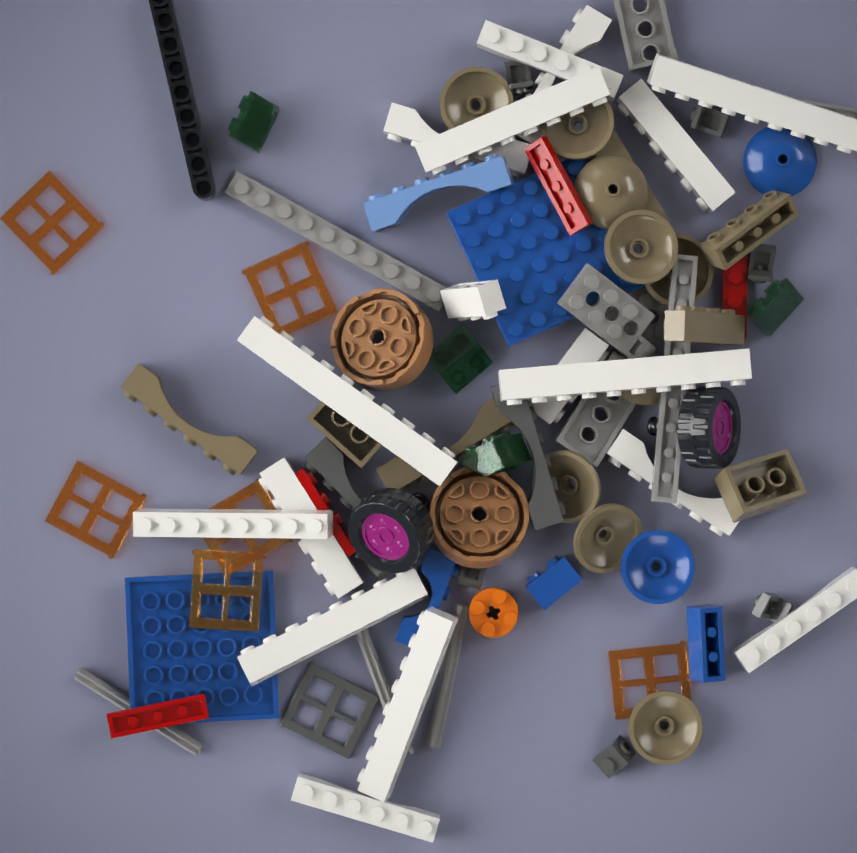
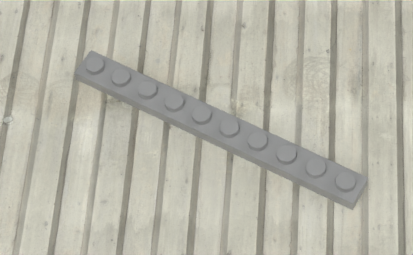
[225,171,446,312]
[651,254,698,504]

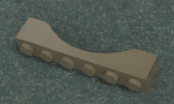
[121,363,259,475]
[376,398,514,491]

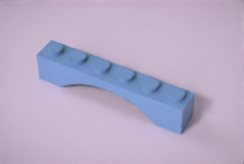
[363,153,515,232]

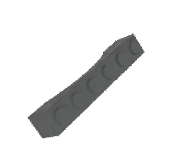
[490,384,566,530]
[304,437,362,510]

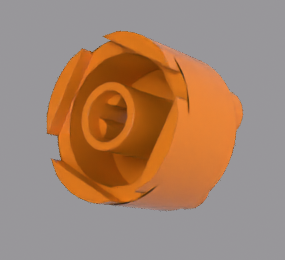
[468,587,518,638]

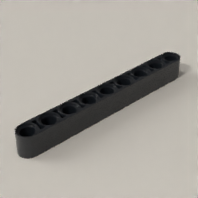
[149,0,216,201]

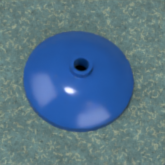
[743,127,817,196]
[620,530,695,604]

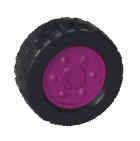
[647,386,741,469]
[348,488,434,574]

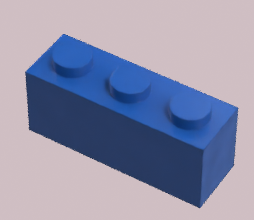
[686,604,726,683]

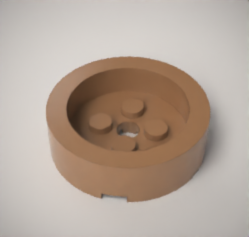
[330,288,433,392]
[429,465,529,569]

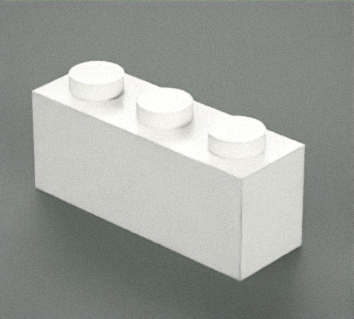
[440,279,506,321]

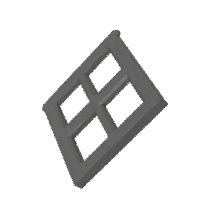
[279,661,379,759]

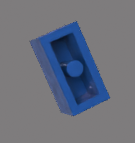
[525,555,582,610]

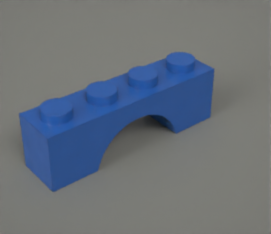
[395,548,460,645]

